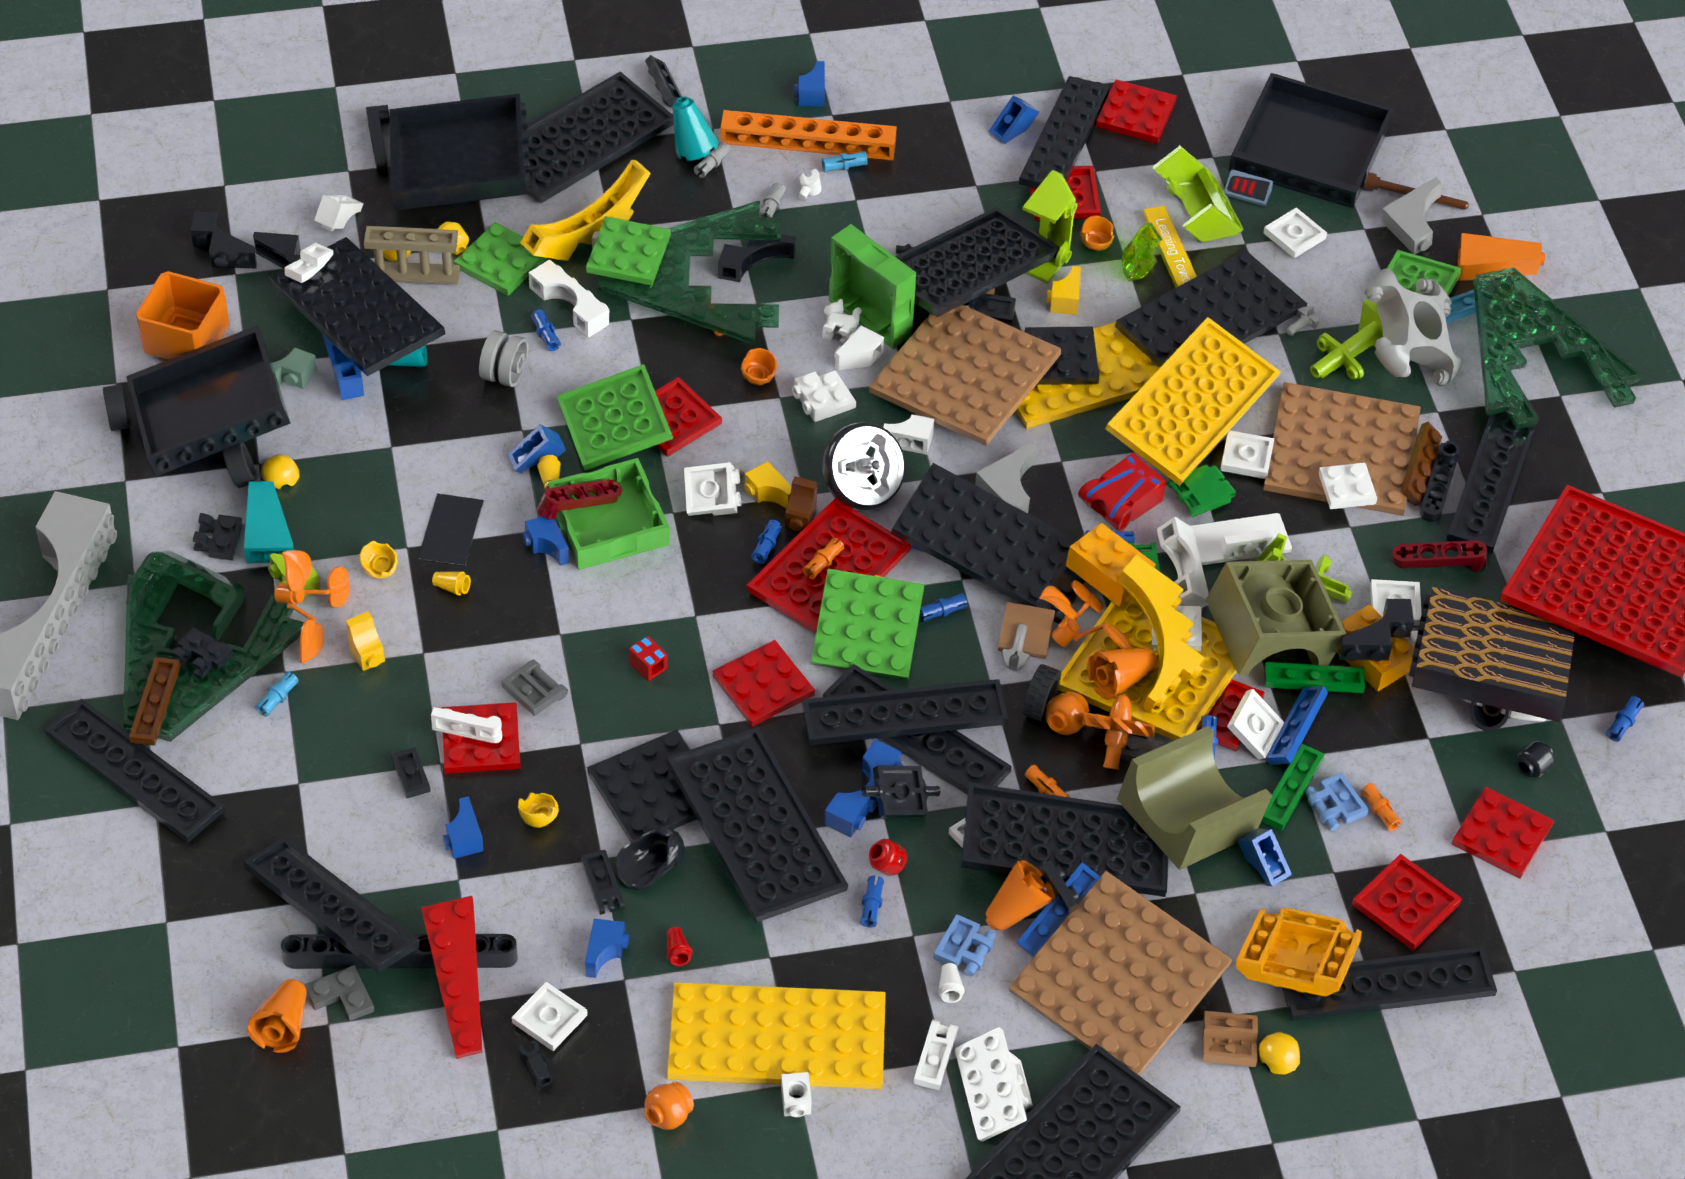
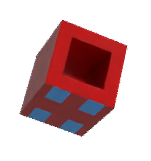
[629,636,667,682]

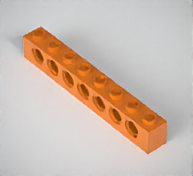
[720,110,897,160]

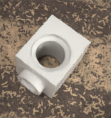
[781,1072,812,1117]

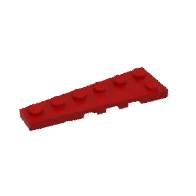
[421,896,483,1059]

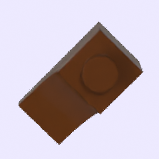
[785,476,817,532]

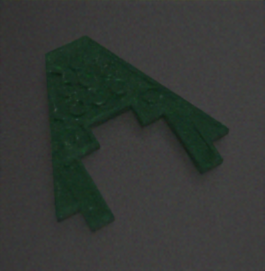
[598,201,782,344]
[1473,268,1644,429]
[123,562,304,742]

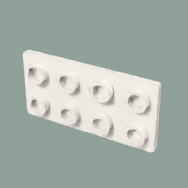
[1191,513,1292,565]
[955,1027,1033,1142]

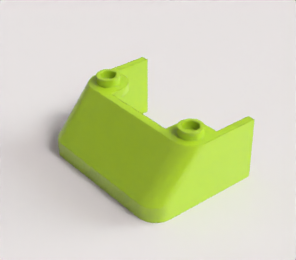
[1153,146,1243,243]
[1022,170,1077,284]

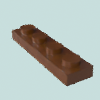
[1401,421,1442,506]
[129,657,181,746]

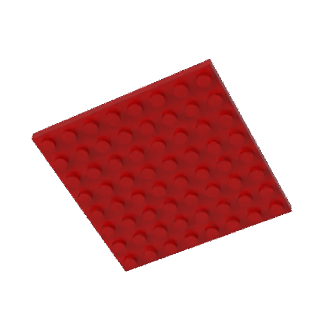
[1499,485,1685,678]

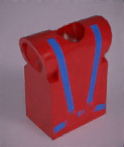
[1078,453,1165,531]

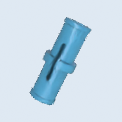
[822,151,868,172]
[255,671,299,717]

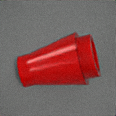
[666,927,692,966]

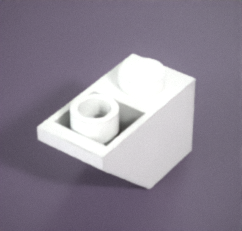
[834,326,884,370]

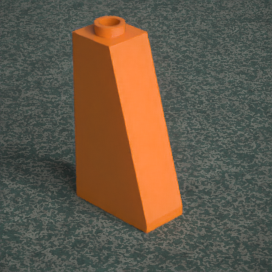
[1457,233,1545,281]

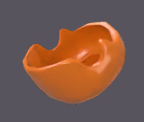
[1080,216,1114,251]
[741,348,778,385]

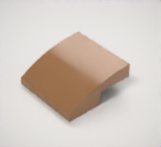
[998,602,1055,659]
[1203,1011,1258,1067]

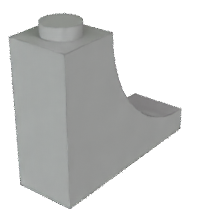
[1382,177,1442,255]
[975,442,1038,513]

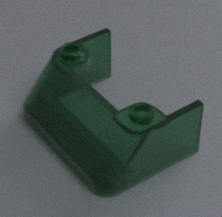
[126,550,245,640]

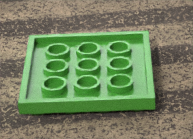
[557,364,673,471]
[811,569,924,680]

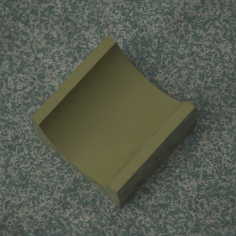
[1206,560,1346,675]
[1117,726,1272,870]

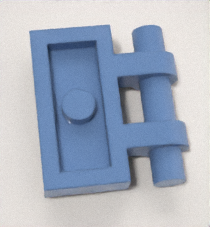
[1305,773,1368,831]
[933,914,996,976]

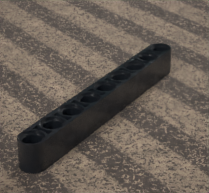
[281,934,518,969]

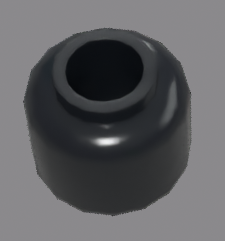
[1516,741,1554,778]

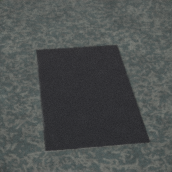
[418,493,484,565]

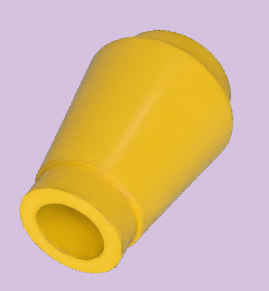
[537,455,561,490]
[432,572,471,595]

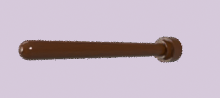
[1364,172,1469,210]

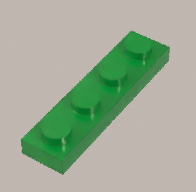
[1265,662,1365,693]
[1261,744,1325,831]

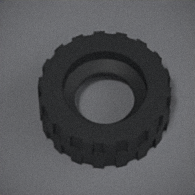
[1022,664,1061,722]

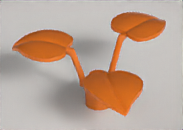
[274,550,351,664]
[1039,580,1133,649]

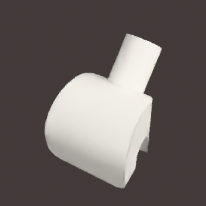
[798,169,821,200]

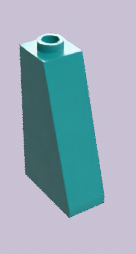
[244,481,294,564]

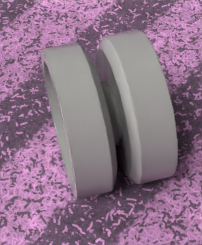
[479,330,528,387]

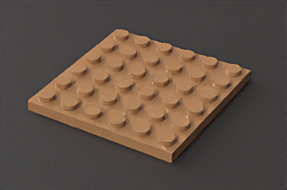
[869,305,1061,446]
[1264,382,1421,516]
[1009,871,1232,1076]

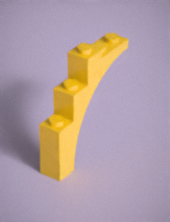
[520,160,651,261]
[1117,555,1205,713]

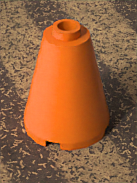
[1087,648,1158,700]
[985,860,1056,931]
[247,979,307,1053]

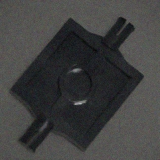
[861,765,941,818]

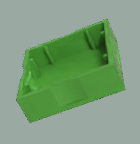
[829,224,916,349]
[548,458,670,570]

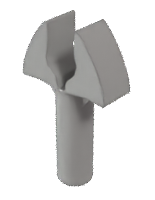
[1286,306,1321,336]
[1003,624,1030,671]

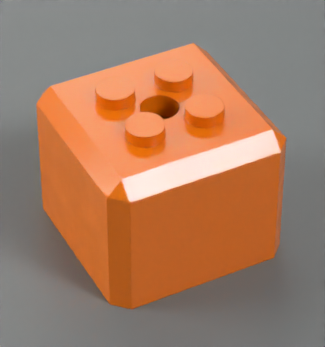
[136,271,230,360]

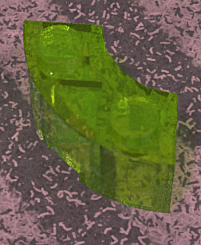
[1122,222,1162,282]

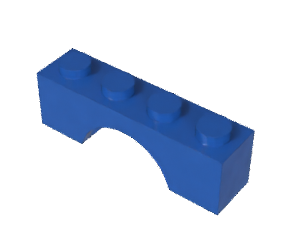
[322,334,364,400]
[824,739,903,838]

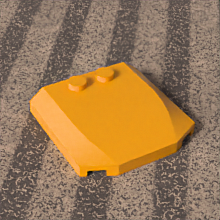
[1236,908,1362,996]

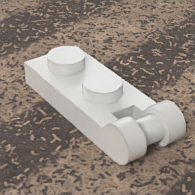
[431,707,502,743]
[914,1020,958,1091]

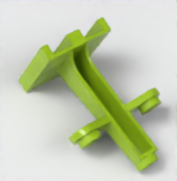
[1310,299,1383,380]
[1257,533,1352,603]

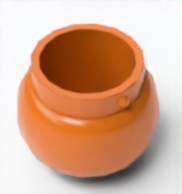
[1045,691,1089,735]
[644,1082,694,1130]

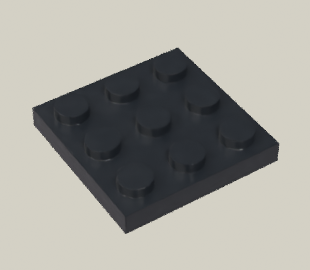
[1024,326,1099,385]

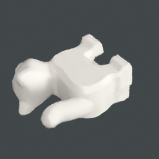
[822,299,862,344]

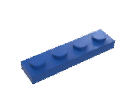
[1266,686,1328,765]
[1016,862,1102,957]

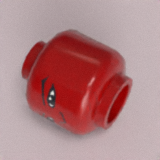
[869,839,907,876]

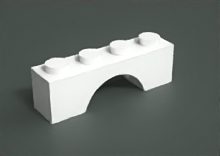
[529,260,609,338]
[1157,517,1209,608]

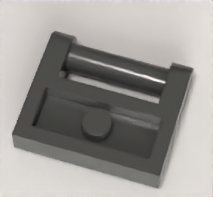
[501,659,568,716]

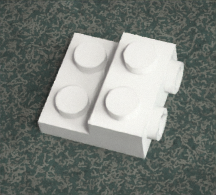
[792,370,856,422]
[684,462,741,516]

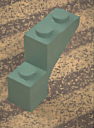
[272,348,317,389]

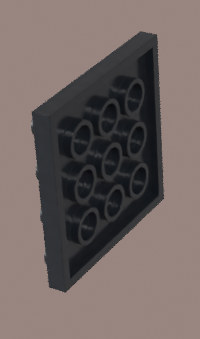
[587,729,697,843]

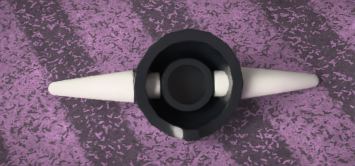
[1463,699,1546,731]

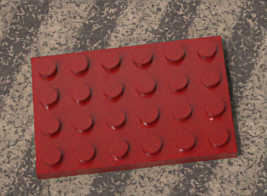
[747,498,911,634]

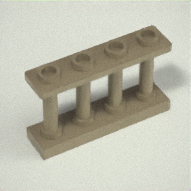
[364,226,460,284]

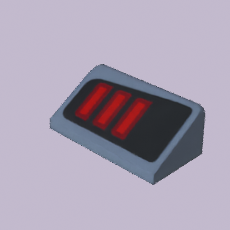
[1224,170,1273,207]

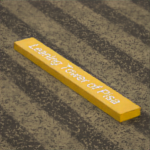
[1143,205,1197,288]

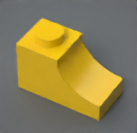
[1046,266,1081,315]
[744,461,791,509]
[346,611,385,671]

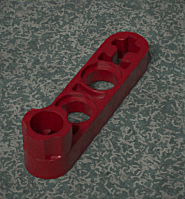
[536,480,623,520]
[1392,540,1487,572]

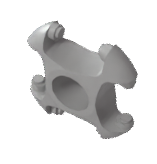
[1364,269,1462,386]

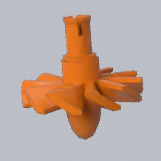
[1082,694,1155,770]

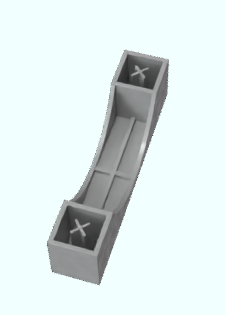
[0,491,117,720]

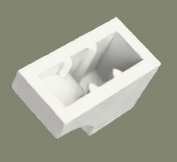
[315,195,363,231]
[883,415,934,455]

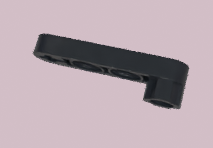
[366,105,390,172]
[1420,441,1460,522]

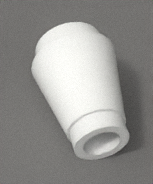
[938,963,964,1003]

